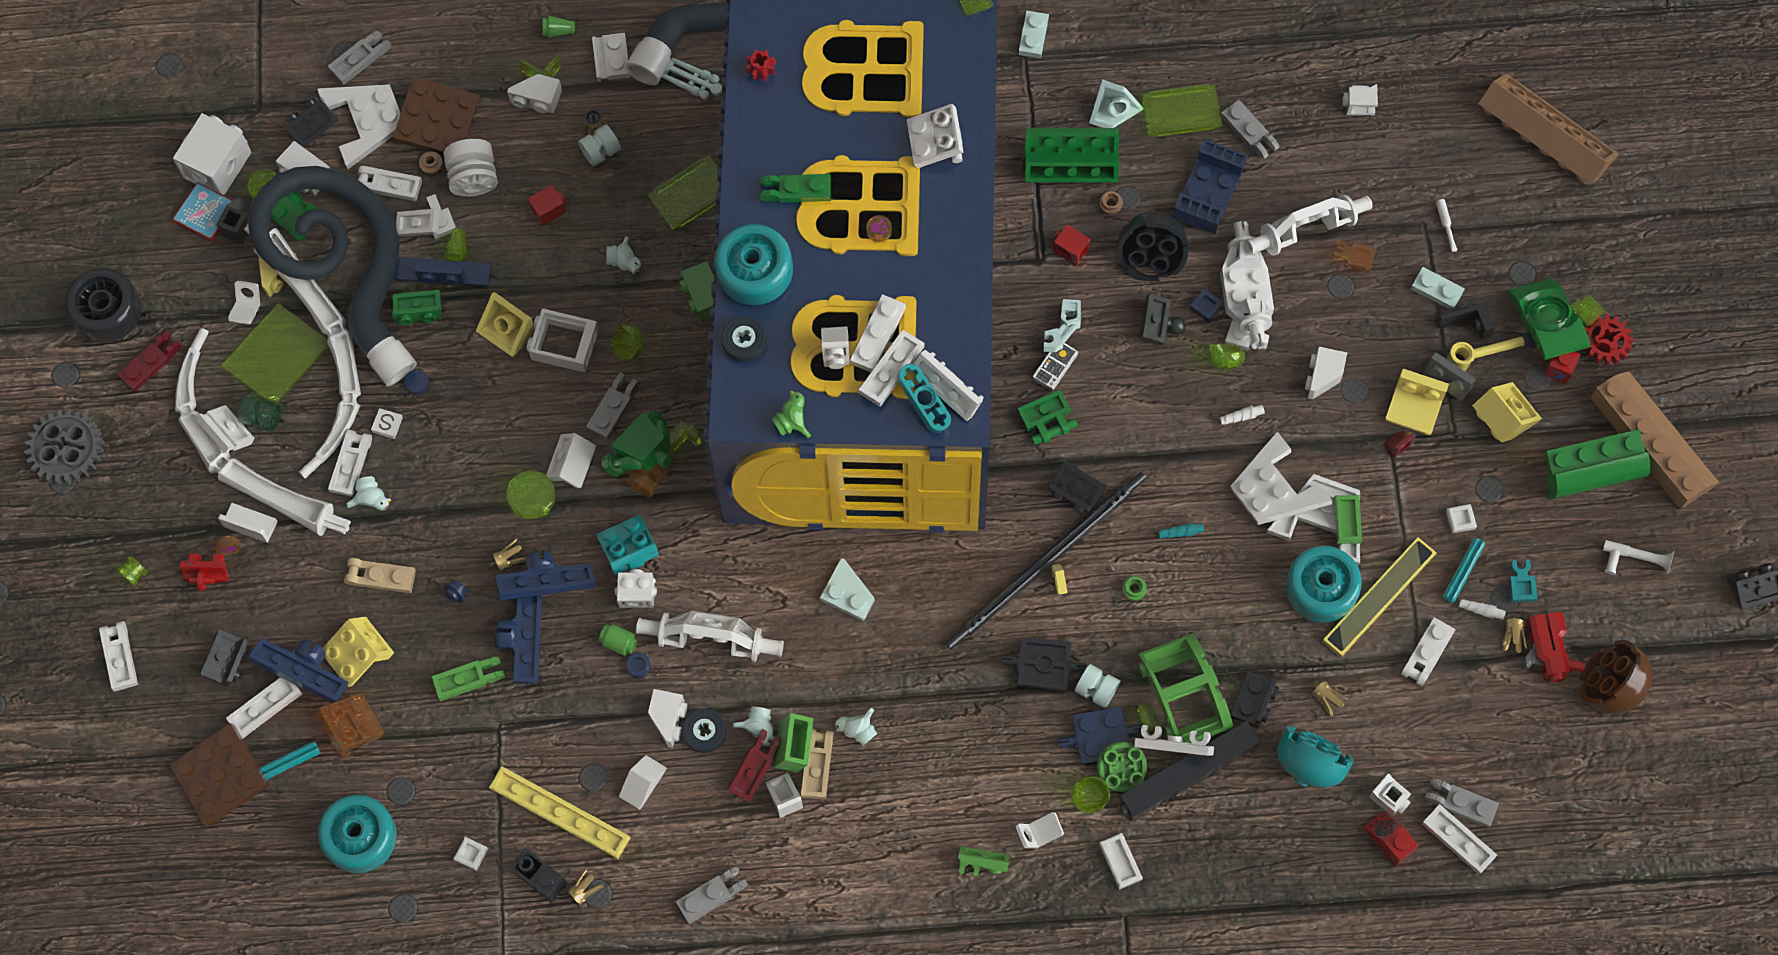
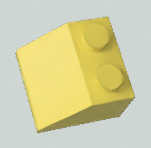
[1472,382,1542,443]

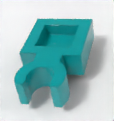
[1509,559,1537,603]

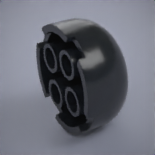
[1117,212,1188,282]

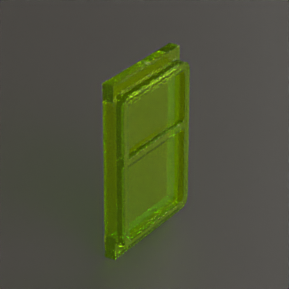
[1142,84,1222,137]
[648,156,719,231]

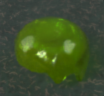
[610,323,644,362]
[1209,344,1245,371]
[1071,775,1110,814]

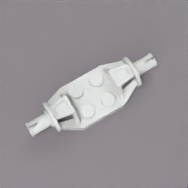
[1245,195,1372,255]
[1220,221,1274,349]
[636,611,784,662]

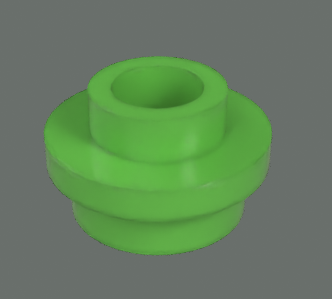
[1122,576,1147,601]

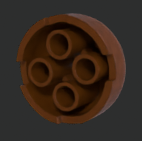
[1579,640,1653,715]

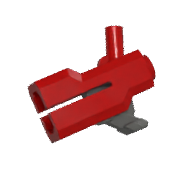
[1522,612,1585,683]

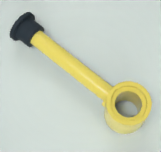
[1446,331,1537,371]

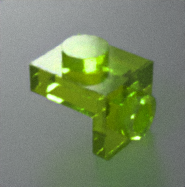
[1571,294,1605,326]
[668,421,701,454]

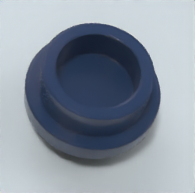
[444,580,467,603]

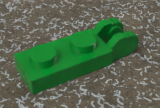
[759,174,831,203]

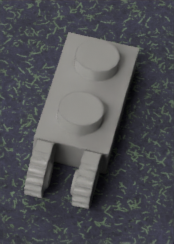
[328,31,391,85]
[1221,100,1279,159]
[586,373,638,440]
[1425,779,1499,828]
[676,866,748,924]

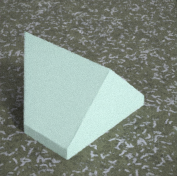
[1089,80,1144,128]

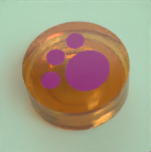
[866,215,892,242]
[215,536,241,556]

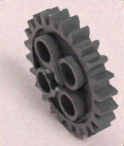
[24,409,104,485]

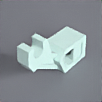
[1044,299,1081,352]

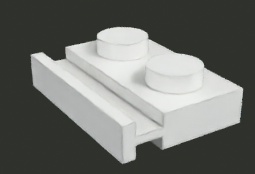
[592,33,630,81]
[196,405,254,454]

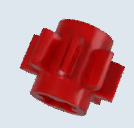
[745,49,776,81]

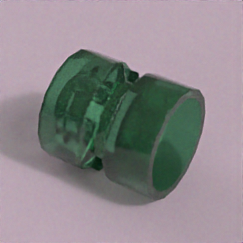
[238,394,282,433]

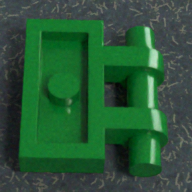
[1017,390,1078,446]

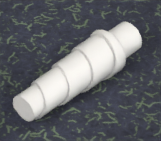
[1220,405,1265,425]
[1459,599,1506,620]

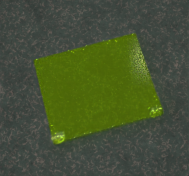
[222,303,328,406]

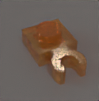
[1332,240,1377,273]

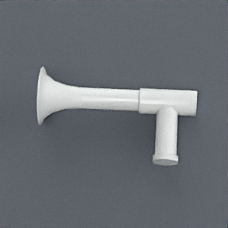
[1603,540,1674,575]

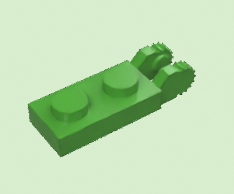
[432,657,505,701]

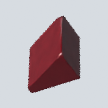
[1383,431,1415,457]

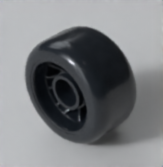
[65,268,142,343]

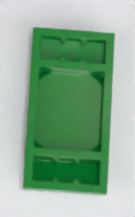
[1508,278,1590,360]

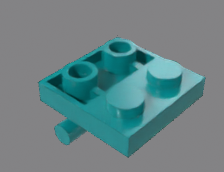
[596,515,659,575]

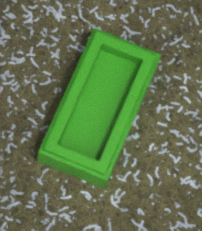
[1334,495,1362,544]

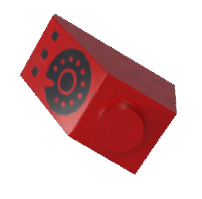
[1363,812,1419,867]

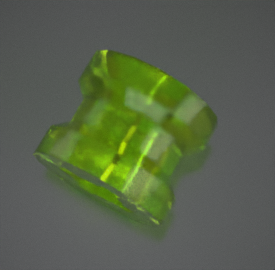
[117,556,148,586]

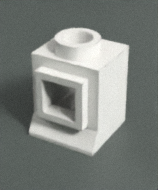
[1343,84,1378,116]
[1369,774,1411,817]

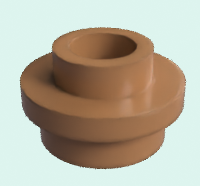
[419,152,443,174]
[1099,191,1123,214]

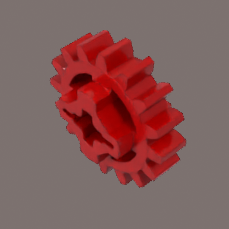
[1582,314,1634,366]

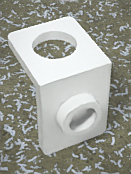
[228,281,260,324]
[1016,812,1064,849]

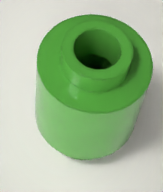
[599,624,637,656]

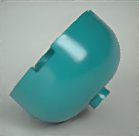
[1277,726,1354,788]

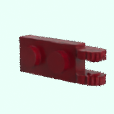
[117,331,181,393]
[727,729,781,802]

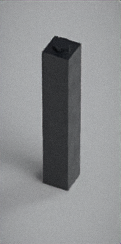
[1118,721,1261,822]

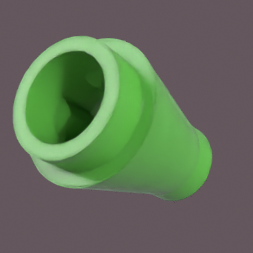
[542,16,575,38]

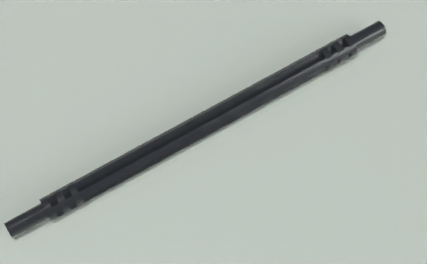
[945,472,1147,650]

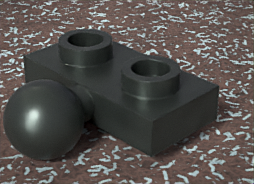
[1139,293,1186,346]

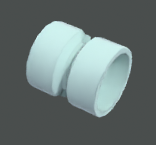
[578,124,621,167]
[1075,664,1120,708]

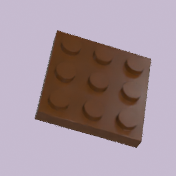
[393,76,480,155]
[170,723,269,827]

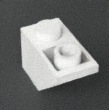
[507,74,562,114]
[821,327,850,369]
[1305,347,1347,399]
[648,689,687,748]

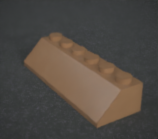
[1478,74,1619,185]
[1591,371,1719,510]

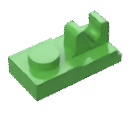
[958,846,1010,876]

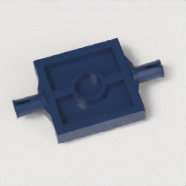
[1059,707,1142,765]

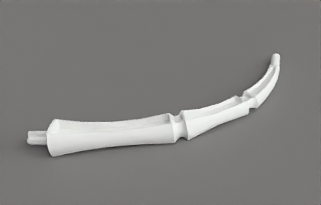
[244,224,361,479]
[175,328,351,536]

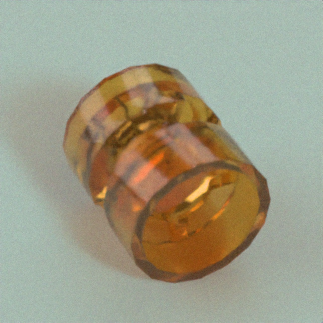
[626,464,670,497]

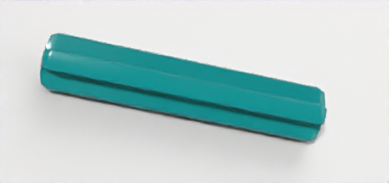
[1443,538,1485,603]
[259,741,320,780]

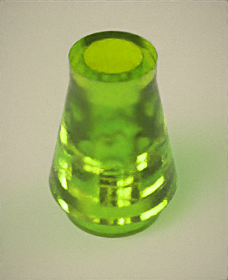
[444,228,468,262]

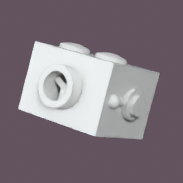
[615,569,657,608]

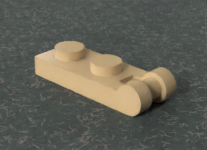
[344,558,416,593]
[801,729,834,800]

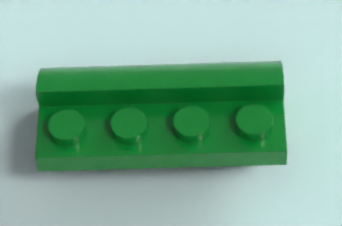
[1025,128,1119,183]
[1544,429,1650,499]

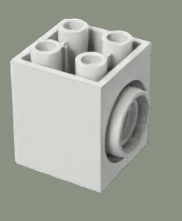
[173,113,252,196]

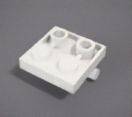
[907,104,963,168]

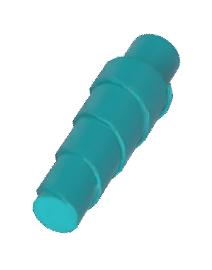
[1158,522,1204,539]

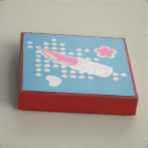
[172,182,233,243]

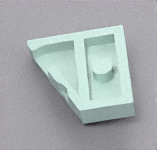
[820,558,875,621]

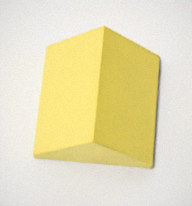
[476,292,535,357]

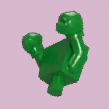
[601,411,672,477]

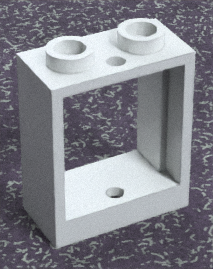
[527,309,599,373]

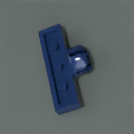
[494,550,596,600]
[495,595,542,685]
[248,638,349,705]

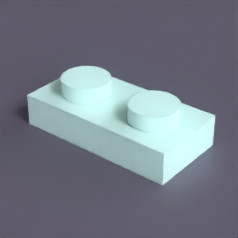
[1019,11,1049,58]
[1411,267,1465,310]

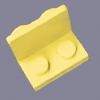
[1385,369,1449,436]
[323,617,394,687]

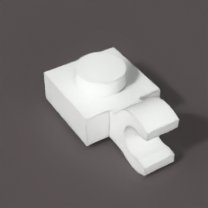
[427,194,457,239]
[1225,320,1269,351]

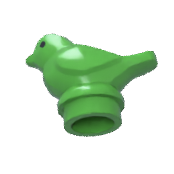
[772,391,811,438]

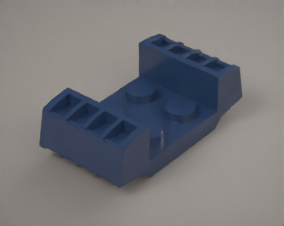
[1172,139,1248,234]

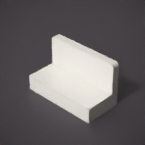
[545,433,596,488]
[218,503,278,543]

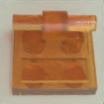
[317,693,385,758]

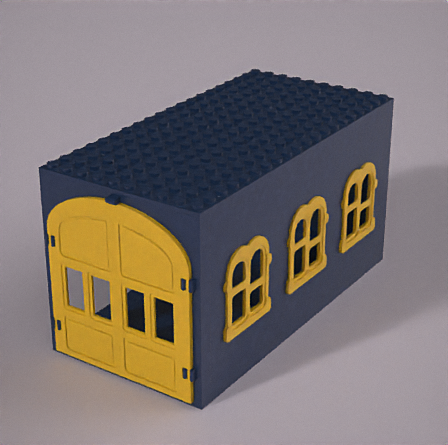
[704,0,997,533]

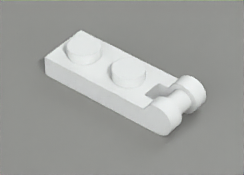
[358,166,422,202]
[328,430,372,497]
[1401,617,1456,687]
[99,621,138,692]

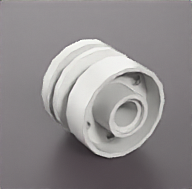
[443,139,498,196]

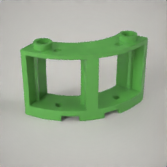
[1138,633,1234,743]

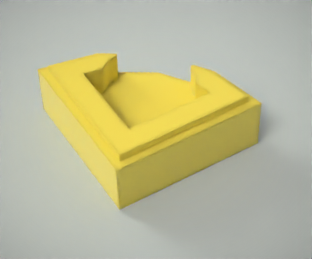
[1051,564,1067,595]

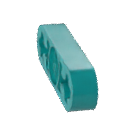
[897,364,951,433]

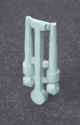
[662,58,723,100]

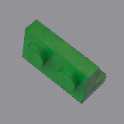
[271,191,318,241]
[392,290,442,325]

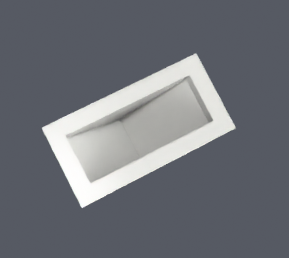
[619,755,667,810]
[765,773,803,818]

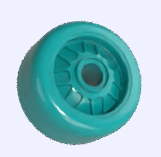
[714,224,793,305]
[1286,546,1362,623]
[318,794,397,873]

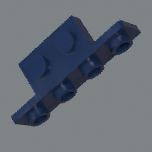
[395,257,491,287]

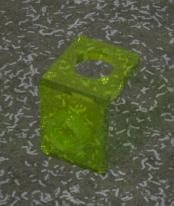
[519,55,561,78]

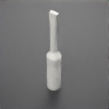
[1436,199,1457,252]

